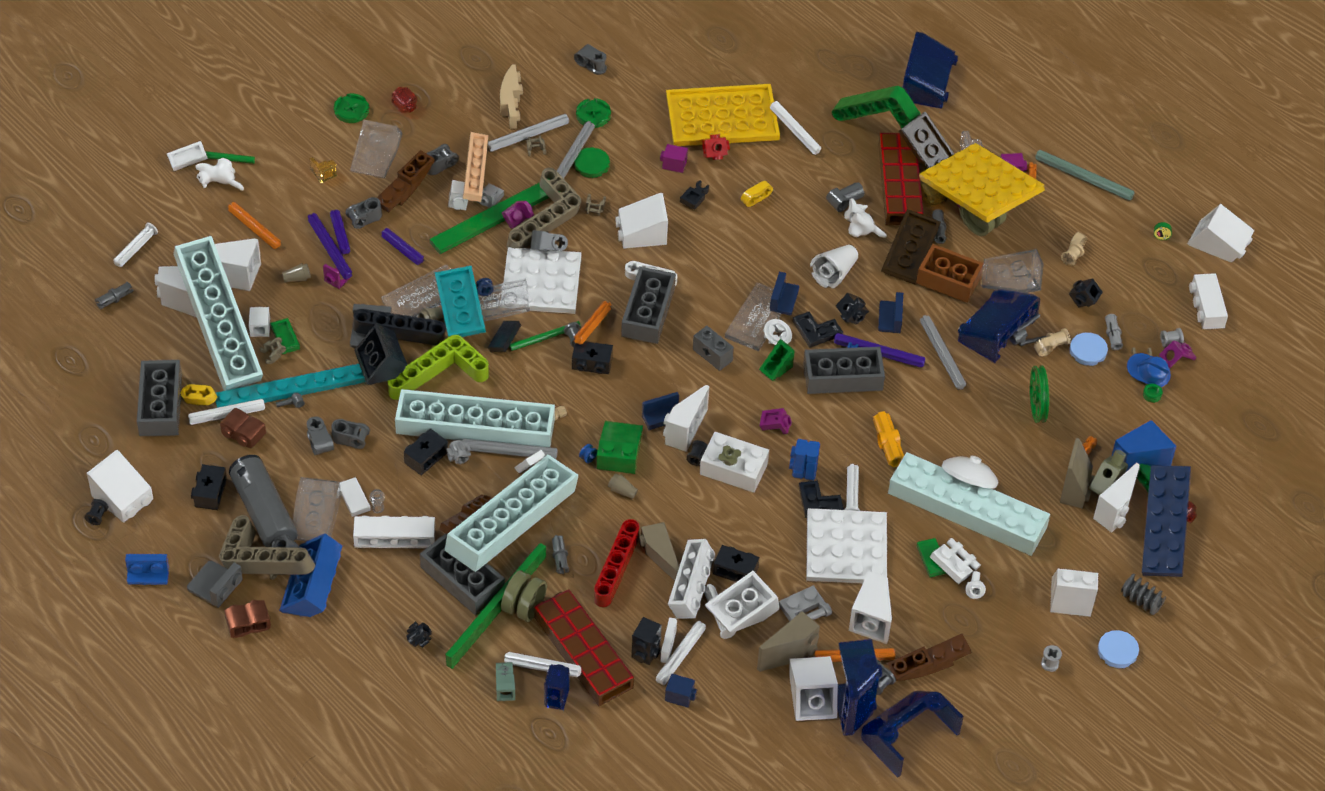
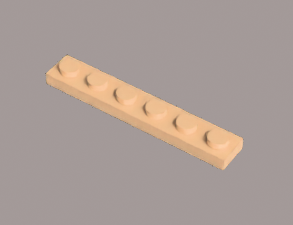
[463,132,488,202]

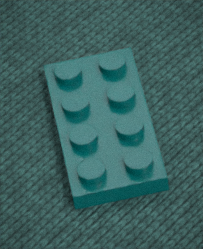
[435,266,486,337]

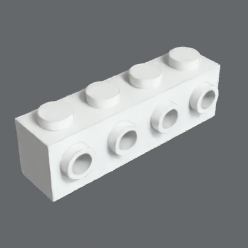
[353,516,435,548]
[668,539,715,619]

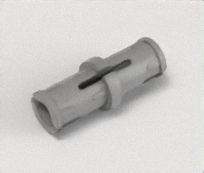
[1105,314,1123,350]

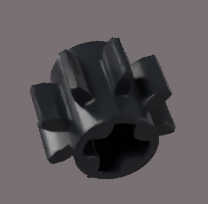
[406,621,432,648]

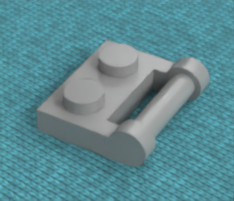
[779,585,832,622]

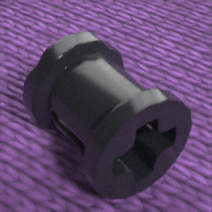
[686,440,708,466]
[84,499,109,525]

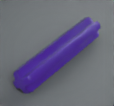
[330,209,350,255]
[381,228,424,265]

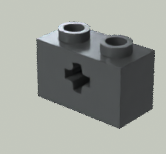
[693,326,734,371]

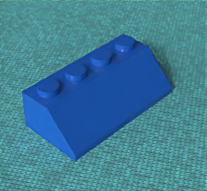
[279,533,343,617]

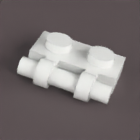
[930,538,981,584]

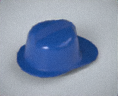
[1127,353,1171,387]

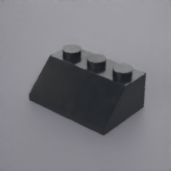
[354,323,407,385]

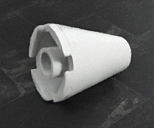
[810,245,858,288]

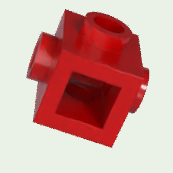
[701,134,730,160]

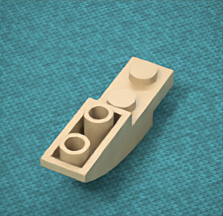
[500,65,523,129]

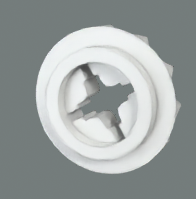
[763,319,792,345]

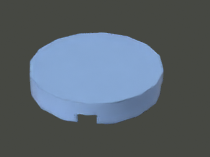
[1070,333,1108,366]
[1098,630,1139,668]

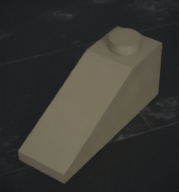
[638,522,679,581]

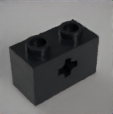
[572,341,613,374]
[404,429,448,476]
[191,464,227,510]
[713,545,760,582]

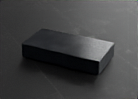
[488,321,522,352]

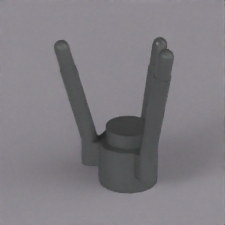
[1008,314,1046,347]

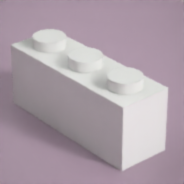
[1189,273,1228,329]

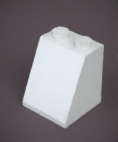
[615,193,668,249]
[1187,204,1254,262]
[215,238,261,291]
[155,266,196,317]
[87,450,153,523]
[1050,569,1098,617]
[849,571,892,644]
[789,656,838,721]

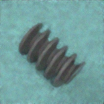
[1121,573,1166,615]

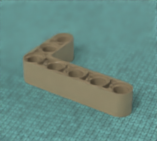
[507,168,581,249]
[219,515,315,575]

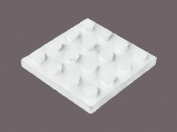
[501,247,581,314]
[806,508,887,584]

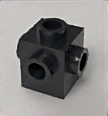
[1069,278,1103,308]
[835,293,869,324]

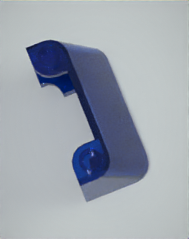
[903,31,958,109]
[958,289,1040,363]

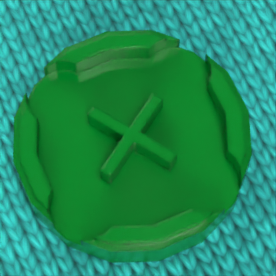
[334,93,369,123]
[576,98,611,128]
[574,147,610,178]

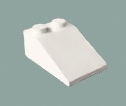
[663,385,709,452]
[1093,463,1140,533]
[705,571,779,634]

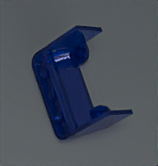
[837,639,882,736]
[861,691,964,778]

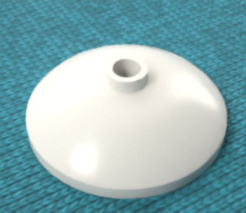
[942,456,998,488]

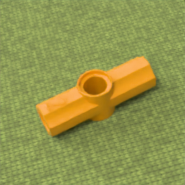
[873,411,904,467]

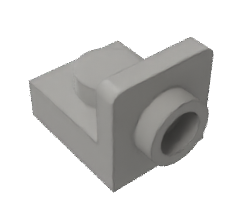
[477,183,504,208]

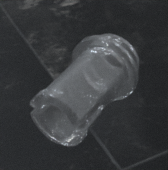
[369,489,385,513]

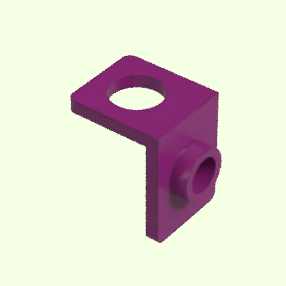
[323,264,350,289]
[1159,340,1196,368]

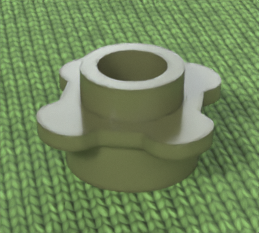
[719,445,741,466]

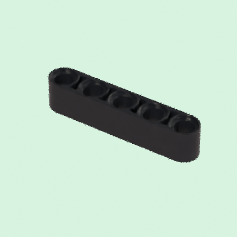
[352,309,446,345]

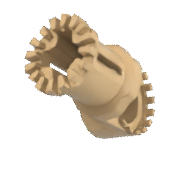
[1061,232,1088,266]
[1034,328,1071,356]

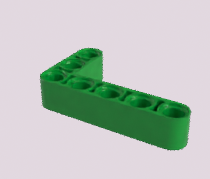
[832,86,921,128]

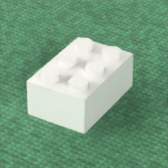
[700,432,769,493]

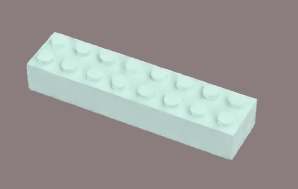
[174,236,263,391]
[395,389,555,447]
[888,452,1050,556]
[445,455,578,572]

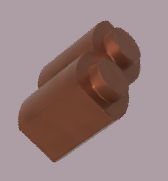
[220,408,266,448]
[224,600,271,638]

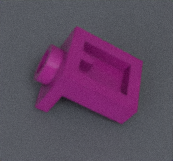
[502,201,534,228]
[759,408,792,434]

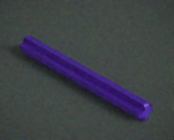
[308,213,352,279]
[834,333,925,368]

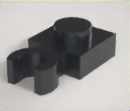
[680,180,709,210]

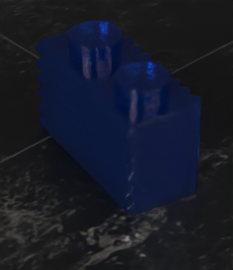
[544,664,570,710]

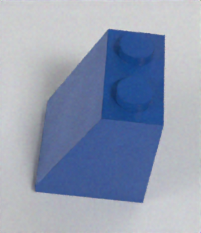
[1112,420,1177,473]

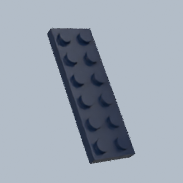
[1142,466,1191,577]

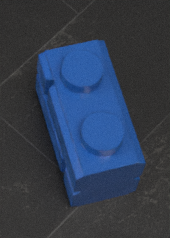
[789,439,820,481]

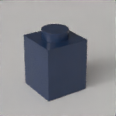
[665,673,698,708]

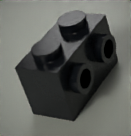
[631,617,662,665]

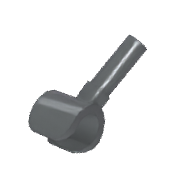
[276,393,305,408]

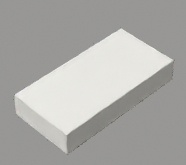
[167,141,208,171]
[514,450,545,473]
[337,477,370,517]
[661,618,677,663]

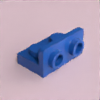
[125,554,169,585]

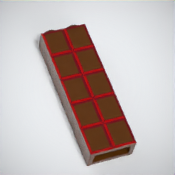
[878,133,923,225]
[534,589,634,707]

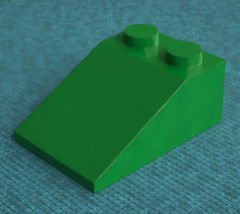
[597,421,643,474]

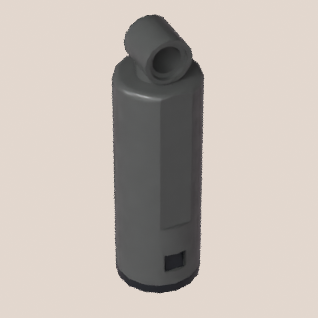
[229,454,299,548]

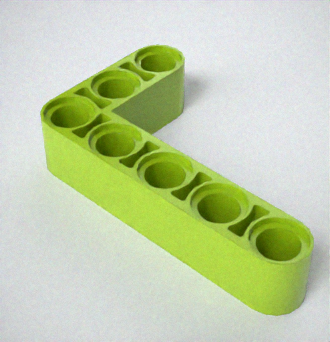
[388,335,489,400]

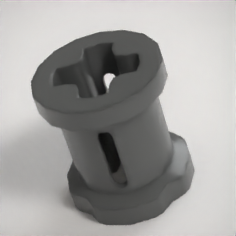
[563,322,586,347]

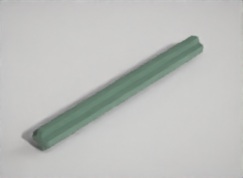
[1035,150,1135,201]

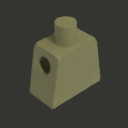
[1089,450,1128,495]

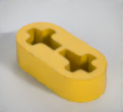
[741,181,773,207]
[181,384,217,405]

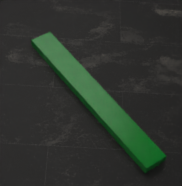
[430,179,560,254]
[445,543,546,669]

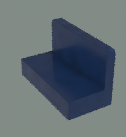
[770,271,800,315]
[878,292,904,333]
[642,392,679,430]

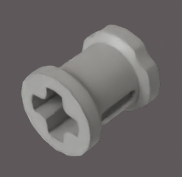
[1160,328,1184,347]
[1041,645,1062,672]

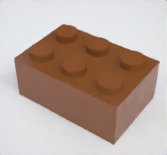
[916,244,984,303]

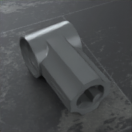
[826,182,865,212]

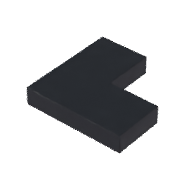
[792,311,843,348]
[798,480,844,518]

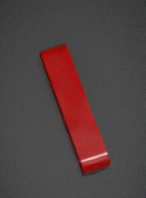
[594,519,640,607]

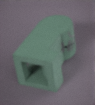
[496,662,515,701]

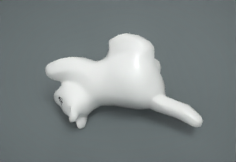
[195,158,244,191]
[844,198,887,238]

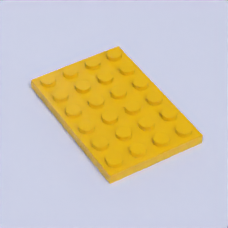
[666,84,780,146]
[919,143,1045,223]

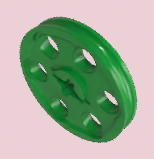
[1029,365,1049,423]

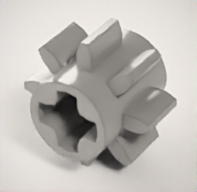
[446,440,471,464]

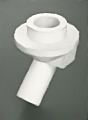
[966,571,986,599]

